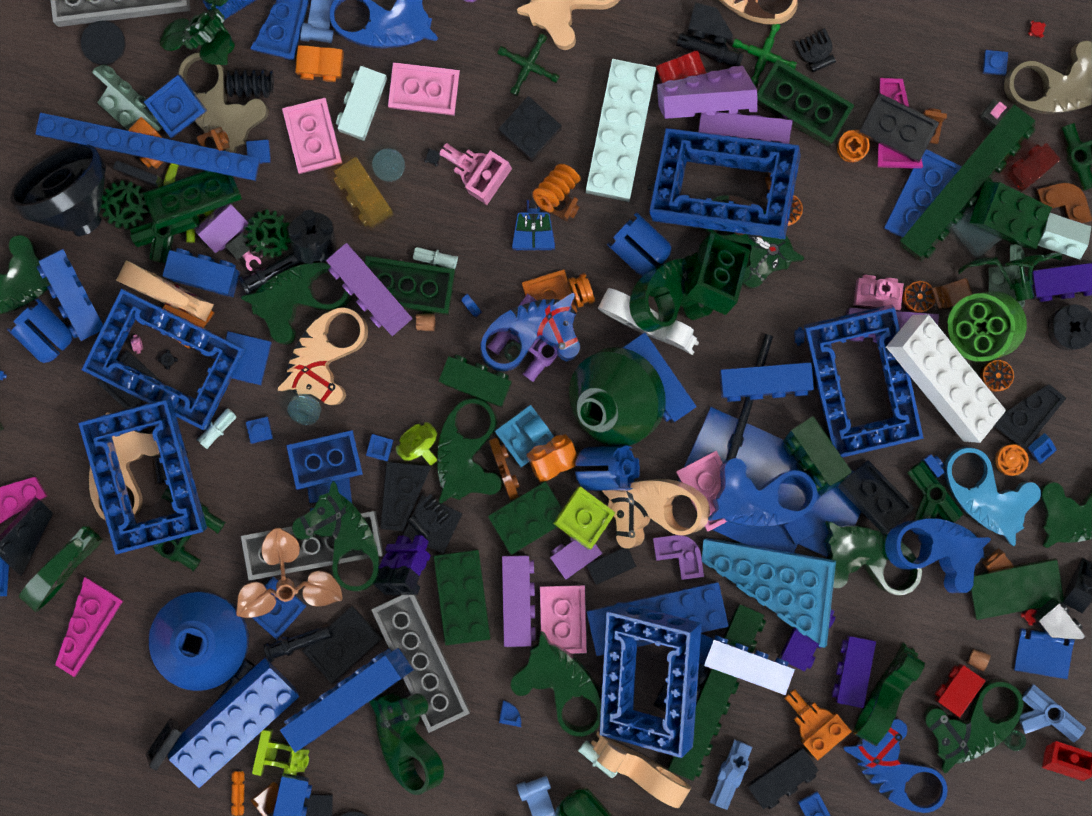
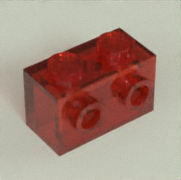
[1008,143,1061,192]

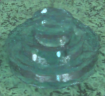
[372,148,405,182]
[288,394,321,425]

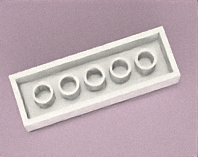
[886,315,1006,443]

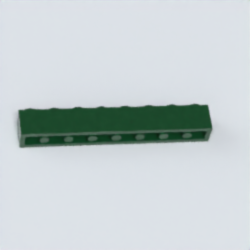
[900,104,1036,262]
[667,603,766,781]

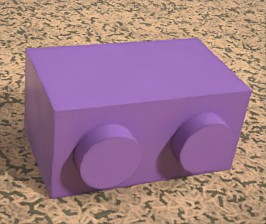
[194,203,248,253]
[550,537,602,579]

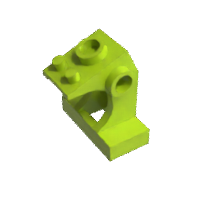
[252,728,309,776]

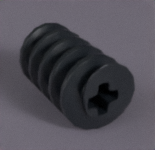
[227,69,274,98]

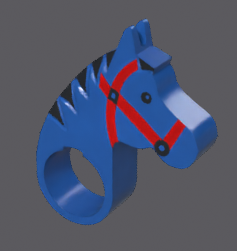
[480,293,580,372]
[843,718,948,813]

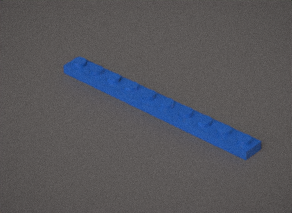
[35,113,260,181]

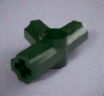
[130,215,199,263]
[907,461,963,523]

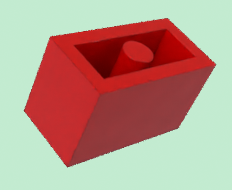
[935,664,986,717]
[1042,741,1092,781]

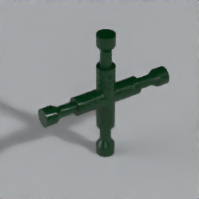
[497,33,560,96]

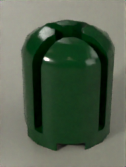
[555,787,613,816]

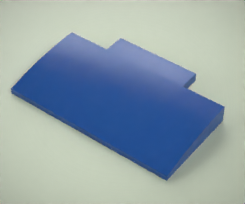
[678,407,861,557]

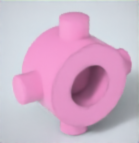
[131,335,143,354]

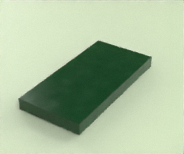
[142,171,242,229]
[970,558,1064,620]

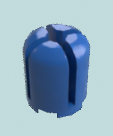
[607,212,671,276]
[7,298,72,363]
[575,445,640,491]

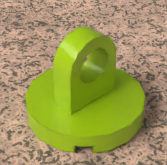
[396,422,438,466]

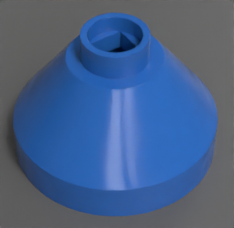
[149,592,249,691]

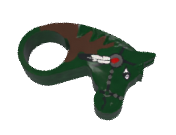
[704,195,805,289]

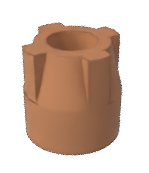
[416,313,435,331]
[967,649,991,672]

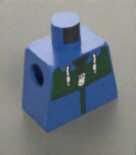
[512,200,555,251]

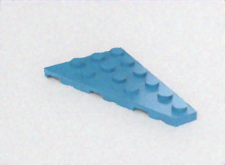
[702,538,836,648]

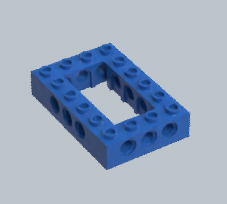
[649,128,801,239]
[82,289,246,430]
[804,304,924,457]
[78,398,207,555]
[600,602,702,758]

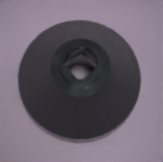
[10,144,106,237]

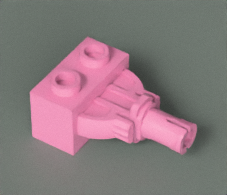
[440,143,512,205]
[853,275,904,311]

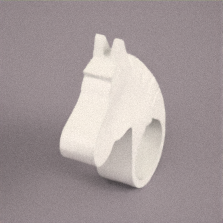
[598,288,699,355]

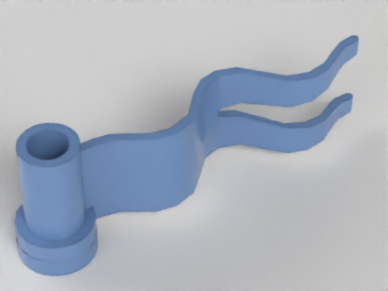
[300,0,334,44]
[516,776,555,816]

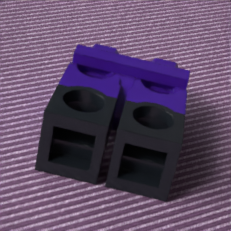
[373,535,431,595]

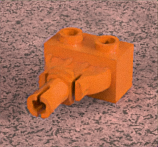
[784,689,852,761]

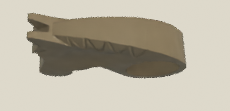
[1004,41,1092,114]
[179,53,269,153]

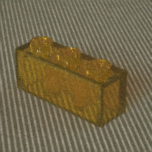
[333,157,394,229]

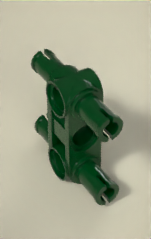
[1061,123,1092,191]
[153,486,226,572]

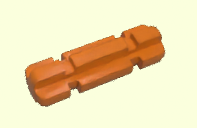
[231,771,244,816]

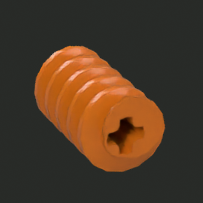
[533,164,581,212]

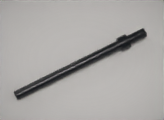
[726,334,773,461]

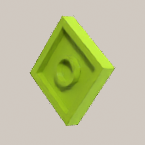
[553,486,615,550]

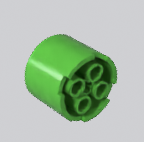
[947,291,1027,361]

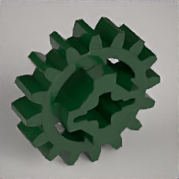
[181,8,225,50]
[101,180,149,230]
[243,209,290,259]

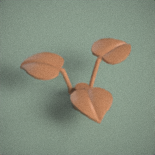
[236,528,343,618]

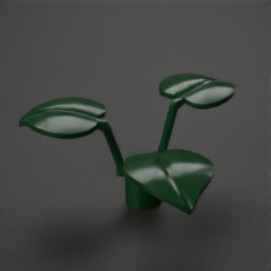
[160,0,235,65]
[958,253,1062,301]

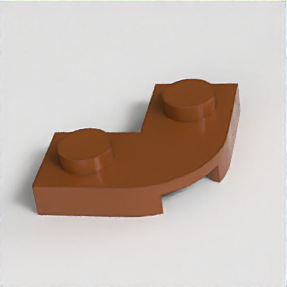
[1036,183,1092,224]
[489,438,520,500]

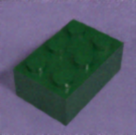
[969,181,1052,249]
[686,232,751,315]
[439,354,512,408]
[783,417,852,496]
[488,481,563,555]

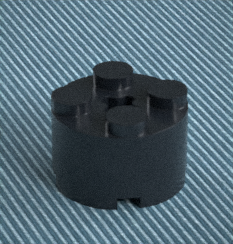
[288,210,336,264]
[1048,304,1092,351]

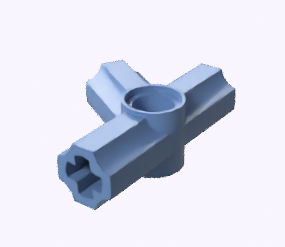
[1019,684,1086,743]
[709,739,752,810]

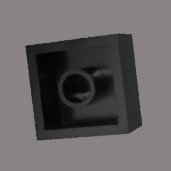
[499,96,562,162]

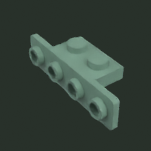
[92,65,163,131]
[989,244,1025,307]

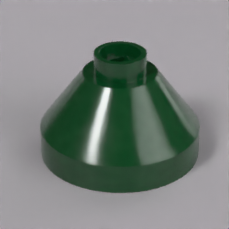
[569,347,666,446]

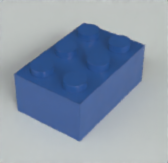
[163,248,240,298]
[286,430,363,490]

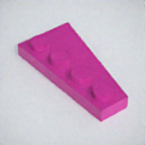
[878,78,923,168]
[0,477,47,524]
[55,577,124,677]

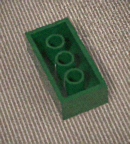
[757,59,854,147]
[365,256,456,316]
[434,550,491,646]

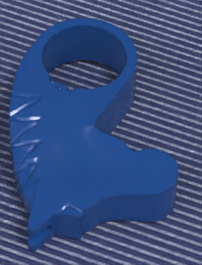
[330,0,438,48]
[708,458,817,527]
[885,519,991,593]

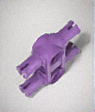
[487,293,574,382]

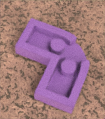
[653,535,704,580]

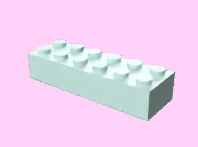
[586,59,656,202]

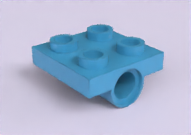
[495,405,554,467]

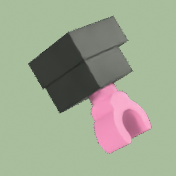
[979,99,1008,129]
[225,232,262,271]

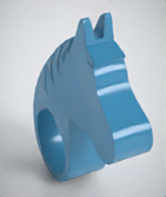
[944,447,1041,546]

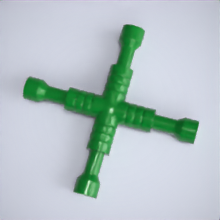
[732,24,797,87]

